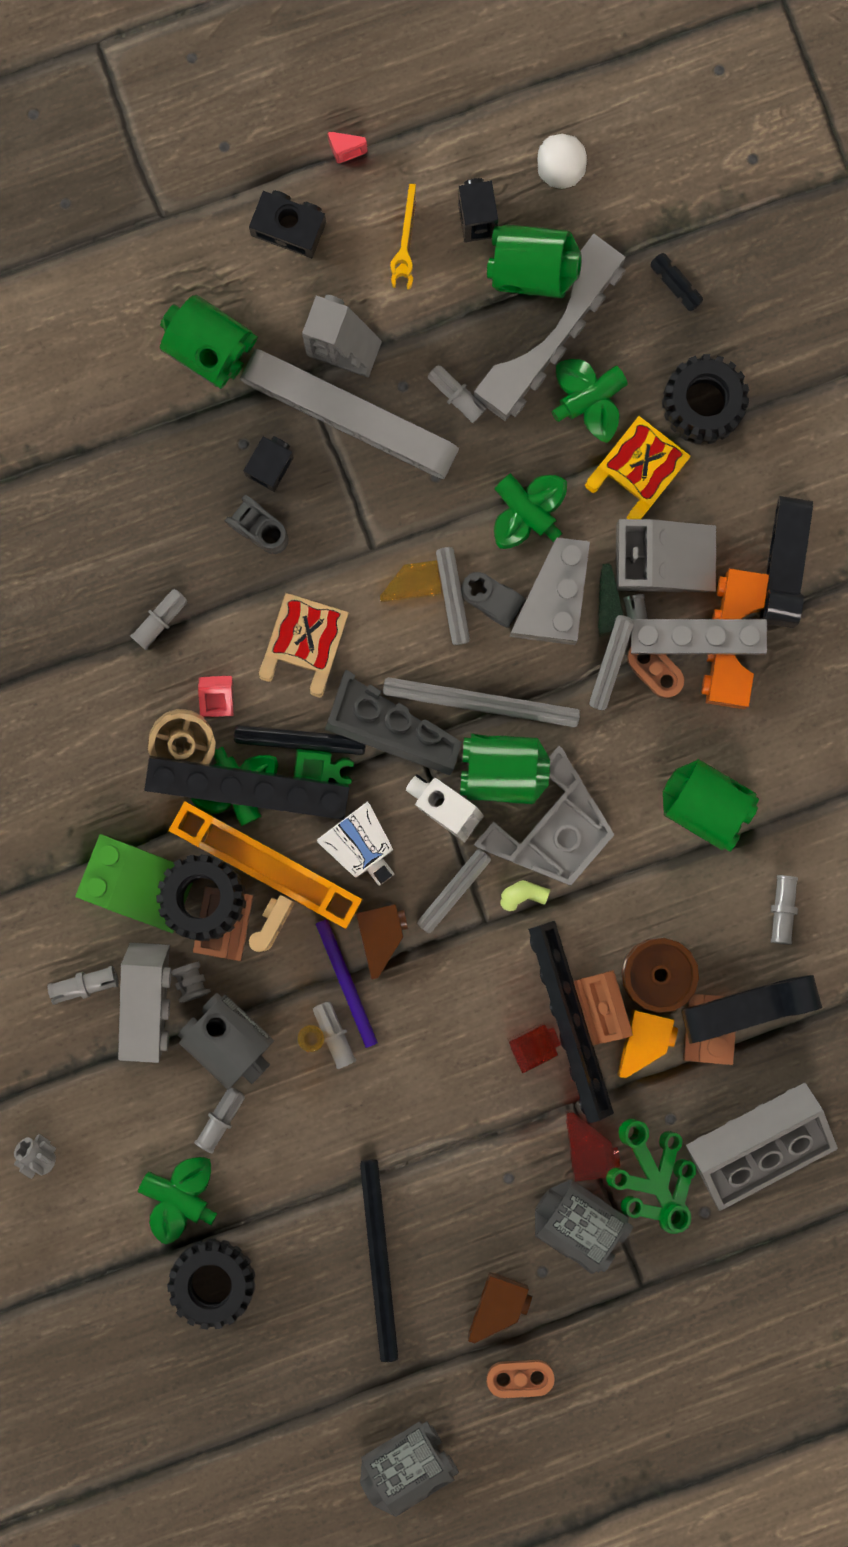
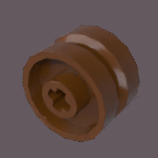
[621,938,699,1013]

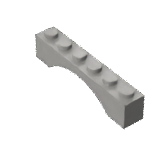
[474,234,626,421]

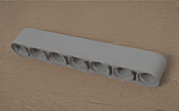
[240,349,459,479]

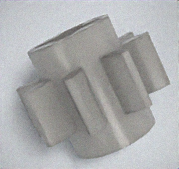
[14,1134,56,1179]

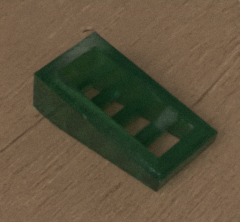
[598,563,623,637]

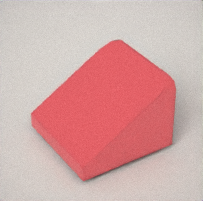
[327,132,368,164]
[198,676,234,717]

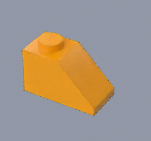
[617,1009,678,1078]

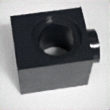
[243,436,294,492]

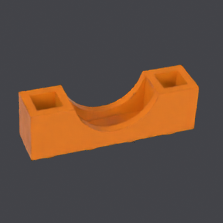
[701,568,769,709]

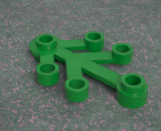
[606,1119,696,1234]

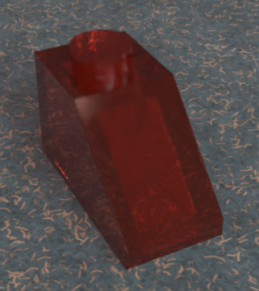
[507,1023,561,1073]
[565,1110,621,1182]

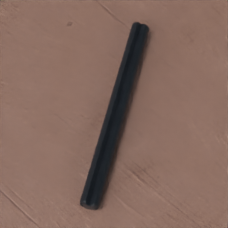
[360,1159,398,1362]

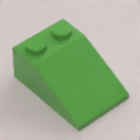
[75,834,194,933]

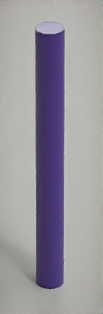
[315,919,378,1048]

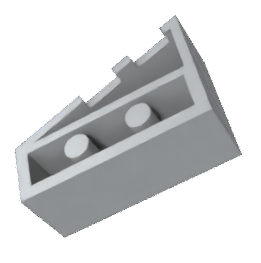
[302,295,382,378]
[510,537,590,645]
[118,942,171,1063]

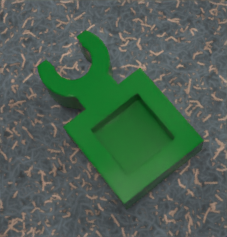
[294,749,354,785]

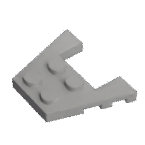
[474,746,614,886]

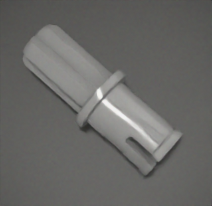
[428,365,487,423]
[130,589,187,650]
[313,1002,357,1069]
[194,1088,245,1154]

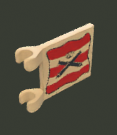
[259,593,349,698]

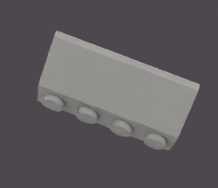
[686,1083,838,1211]

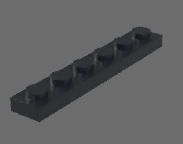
[144,756,350,820]
[528,921,614,1124]

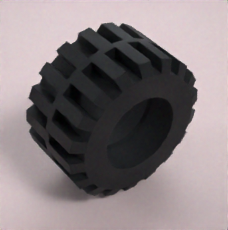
[662,354,749,444]
[156,854,246,941]
[167,1239,255,1330]

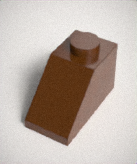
[356,904,408,979]
[468,1272,532,1344]

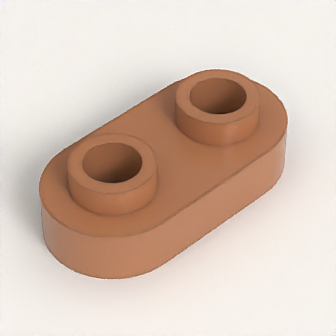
[627,647,684,698]
[486,1360,555,1398]

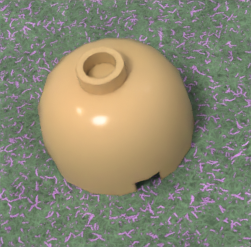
[148,709,216,764]

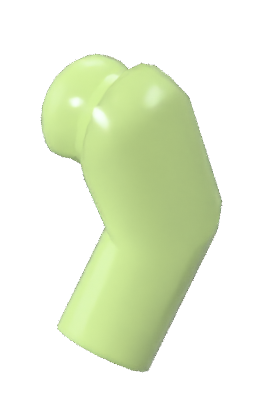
[500,880,550,911]

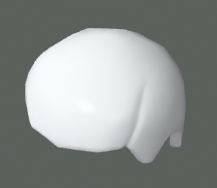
[537,134,587,189]

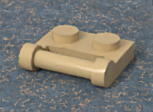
[249,895,295,952]

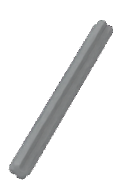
[383,677,580,727]

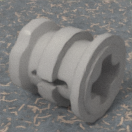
[171,961,211,1003]

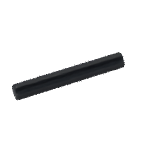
[234,725,366,755]

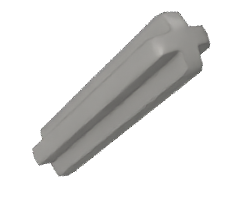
[436,547,470,645]
[590,615,634,710]
[417,849,491,933]

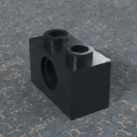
[458,178,498,243]
[249,190,326,259]

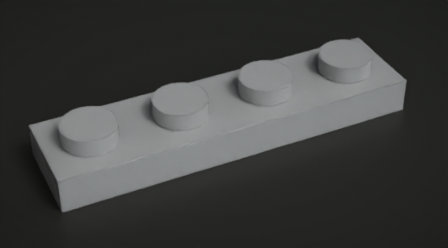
[631,619,767,655]

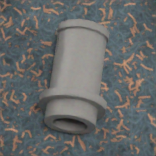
[623,594,648,635]

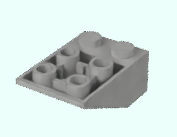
[616,519,716,592]

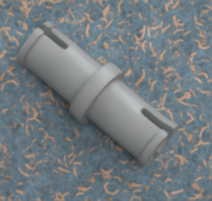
[771,875,798,945]
[47,966,119,1005]

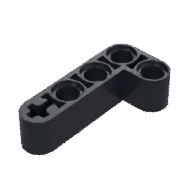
[760,496,813,628]
[681,975,823,1044]

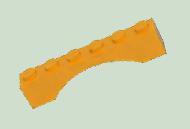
[168,801,363,929]

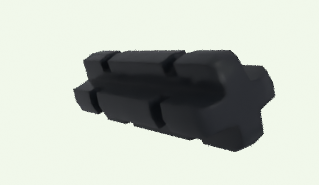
[650,253,703,311]

